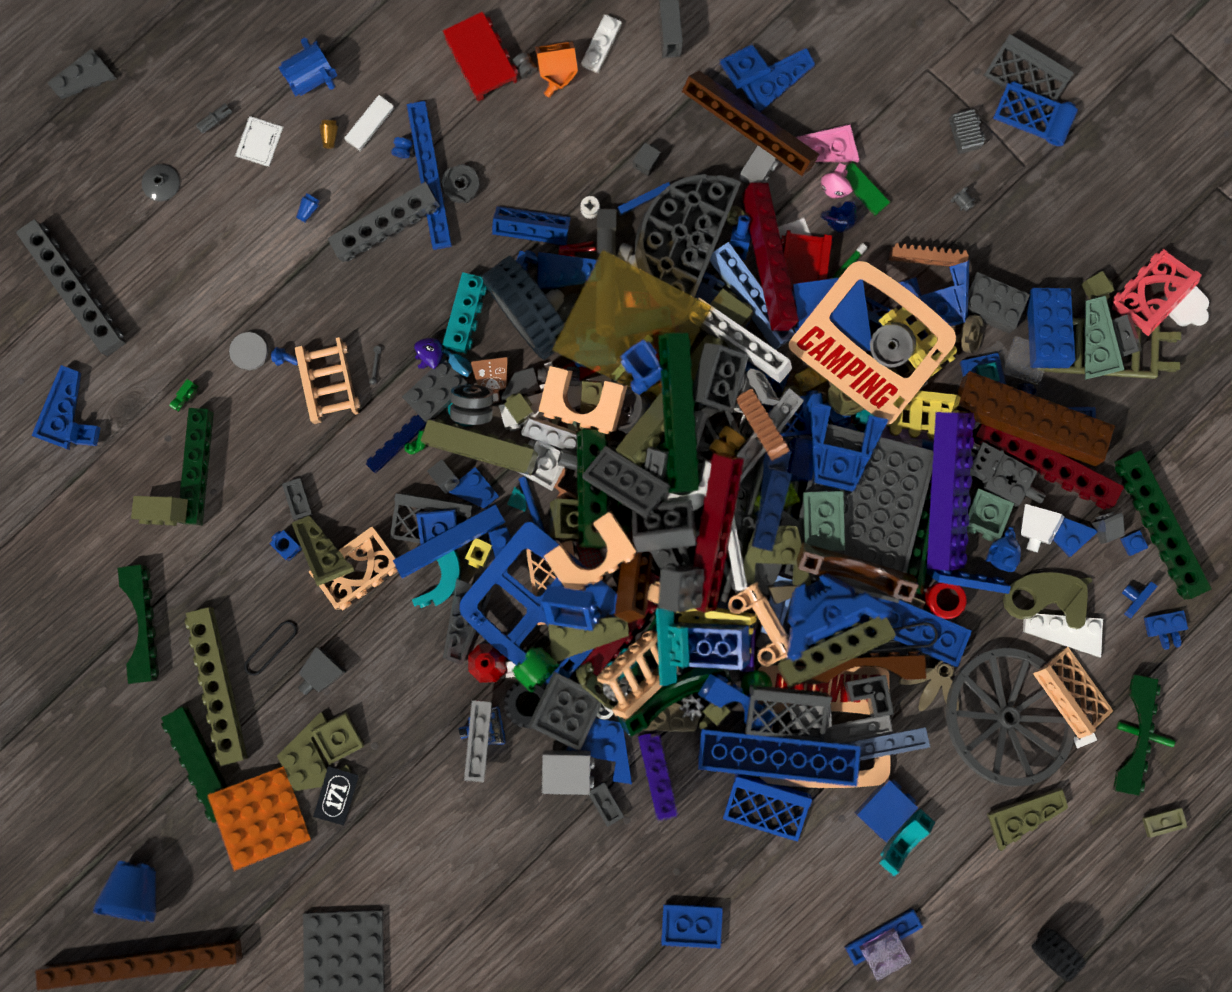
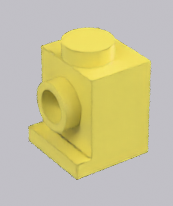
[465,538,493,569]

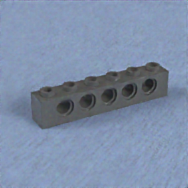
[327,182,440,262]

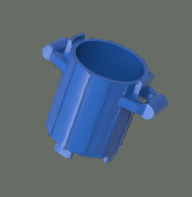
[278,38,338,96]

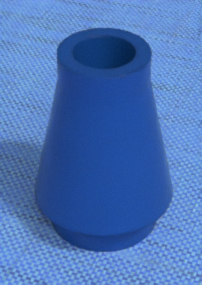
[296,193,320,223]

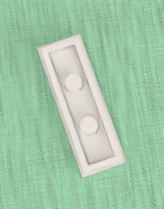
[344,95,394,151]

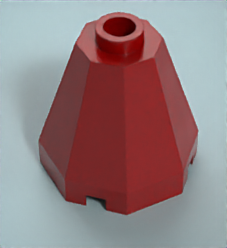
[468,643,507,683]

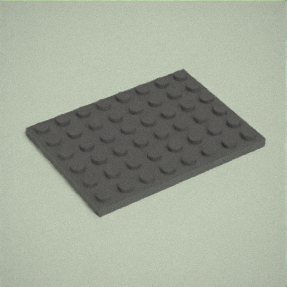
[784,424,933,603]

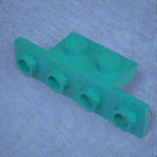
[656,608,689,686]

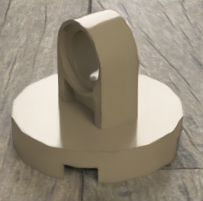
[951,315,983,354]

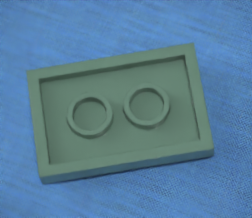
[803,491,845,551]

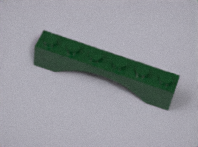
[118,565,159,684]
[617,667,732,737]
[1113,675,1161,796]

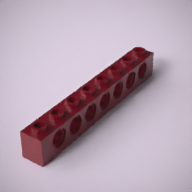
[972,423,1124,510]

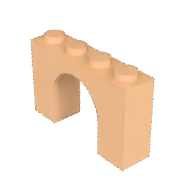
[538,366,627,434]
[544,511,637,591]

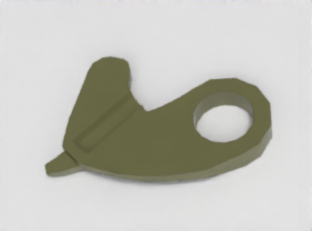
[1003,572,1092,629]

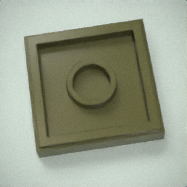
[311,712,364,765]

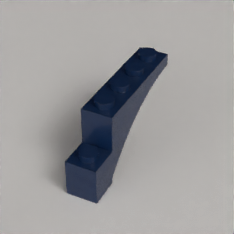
[751,451,792,551]

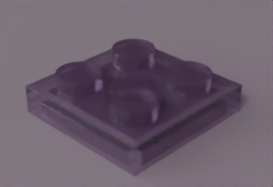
[859,928,911,981]

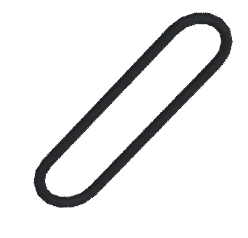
[244,621,297,676]

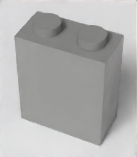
[542,750,594,795]

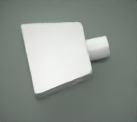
[1021,504,1064,552]

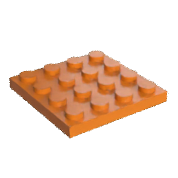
[208,766,311,871]

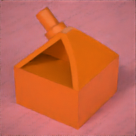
[535,41,578,98]

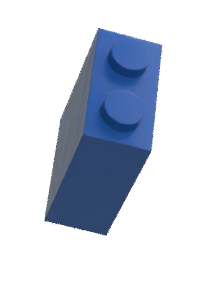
[854,779,918,842]

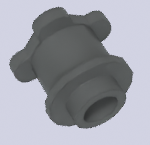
[950,187,975,212]

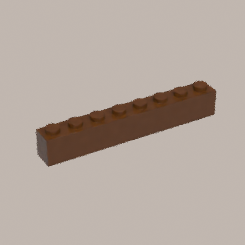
[681,70,820,176]

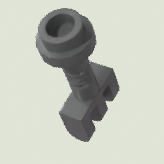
[538,366,580,386]

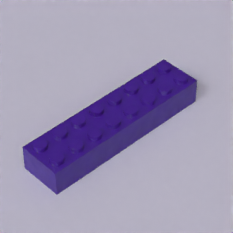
[927,412,975,571]

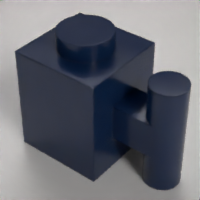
[692,272,725,304]

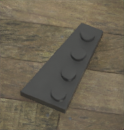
[443,579,492,665]

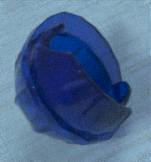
[820,201,858,232]

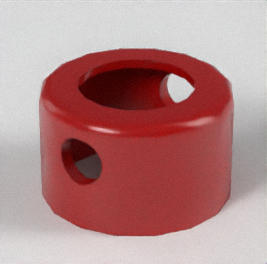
[924,582,967,619]

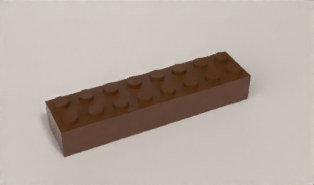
[952,371,1115,466]

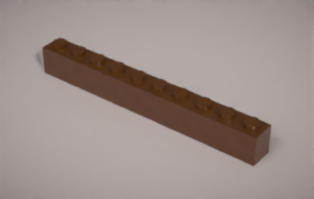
[35,939,242,991]

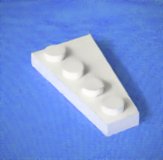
[1023,614,1103,657]

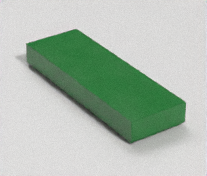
[845,162,890,216]

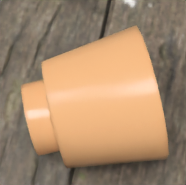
[648,581,660,604]

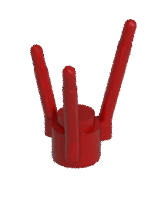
[559,241,596,257]

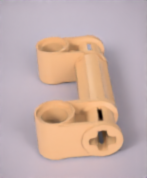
[728,581,789,666]

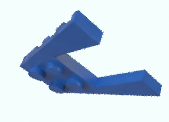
[811,402,888,492]

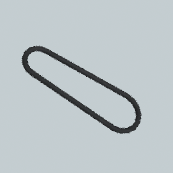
[868,622,938,652]

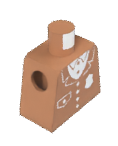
[471,357,509,403]

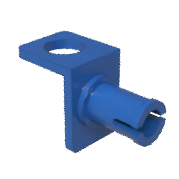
[730,215,751,260]

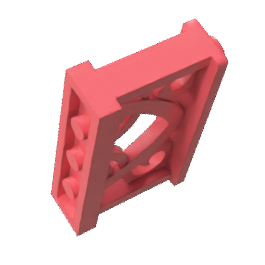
[1112,249,1202,336]

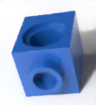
[269,530,302,561]

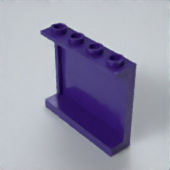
[638,731,678,821]

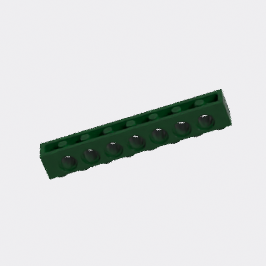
[1114,450,1212,600]

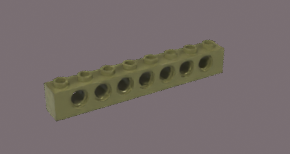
[185,607,248,766]

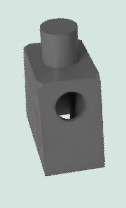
[298,647,346,695]

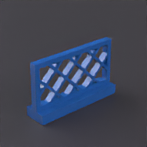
[723,774,812,842]

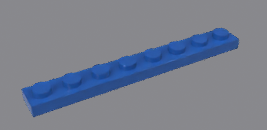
[407,101,452,250]

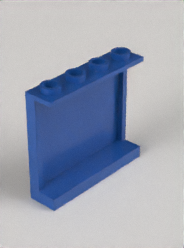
[792,278,871,363]

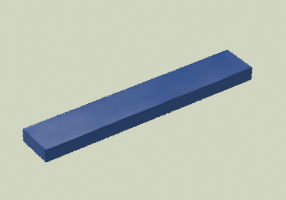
[393,504,505,579]

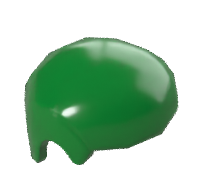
[740,670,772,696]

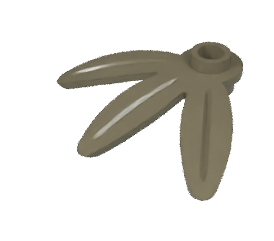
[899,661,959,711]

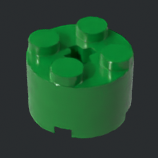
[512,647,559,692]

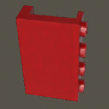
[443,11,518,102]
[781,230,832,288]

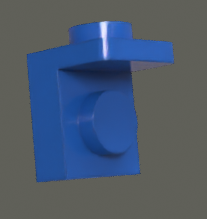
[516,250,538,271]

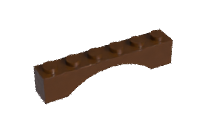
[796,543,918,602]
[805,652,926,684]

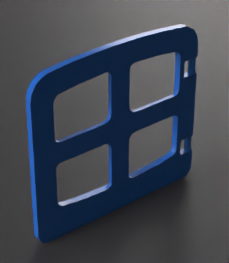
[459,522,617,687]

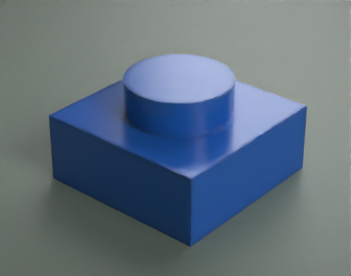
[1120,530,1148,556]

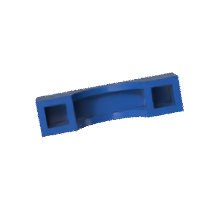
[698,674,775,731]

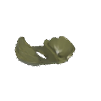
[576,662,618,710]

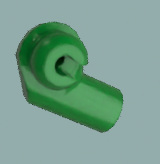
[404,430,425,455]

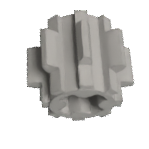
[679,695,704,721]

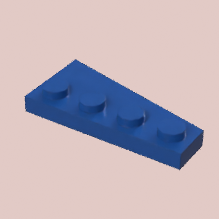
[742,48,815,113]
[537,252,601,290]
[31,365,81,450]
[927,568,1011,594]

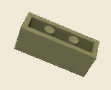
[131,496,188,526]

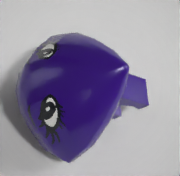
[414,338,443,369]

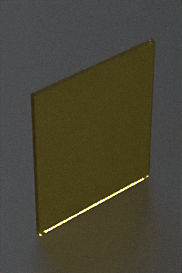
[552,250,711,400]

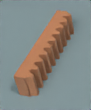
[889,243,969,267]
[736,388,789,461]

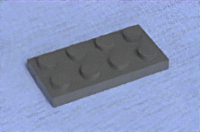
[582,446,670,518]

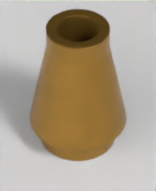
[319,120,338,149]

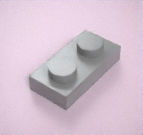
[746,369,780,406]

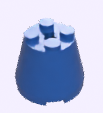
[93,861,156,922]

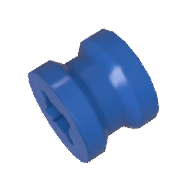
[391,137,412,159]

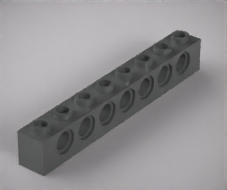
[16,219,126,357]

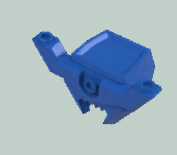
[786,574,894,661]

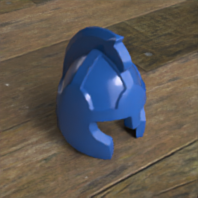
[986,527,1021,572]

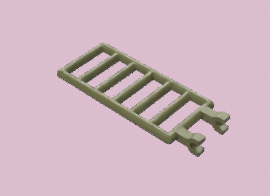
[1036,318,1181,379]

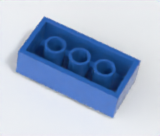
[1027,288,1075,368]
[674,622,750,670]

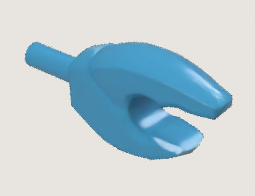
[443,348,473,377]

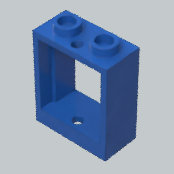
[542,585,600,631]

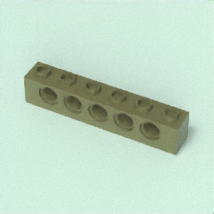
[778,617,896,689]

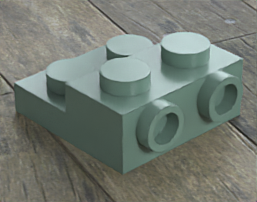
[967,489,1014,542]

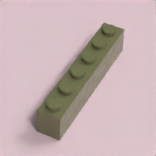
[421,419,538,476]

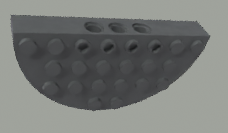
[635,174,741,321]

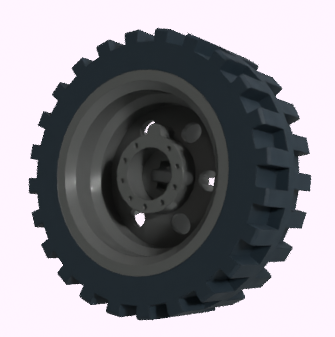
[482,256,571,360]

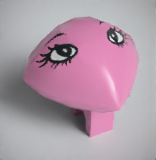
[821,163,853,199]

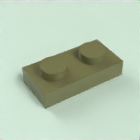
[1142,807,1188,838]

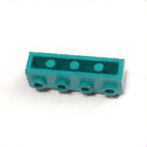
[443,272,487,354]

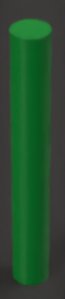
[1117,721,1175,748]

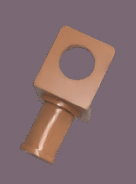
[554,467,578,499]

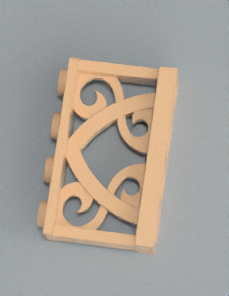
[309,527,398,611]

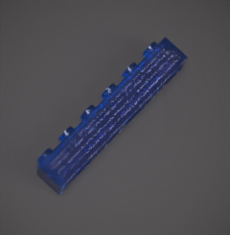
[366,415,427,474]

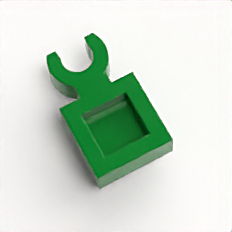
[169,379,198,412]

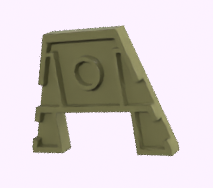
[743,525,812,586]
[277,712,352,791]

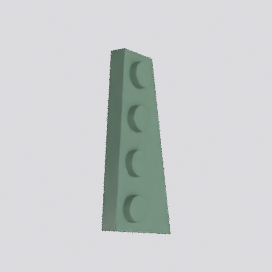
[1085,296,1124,380]

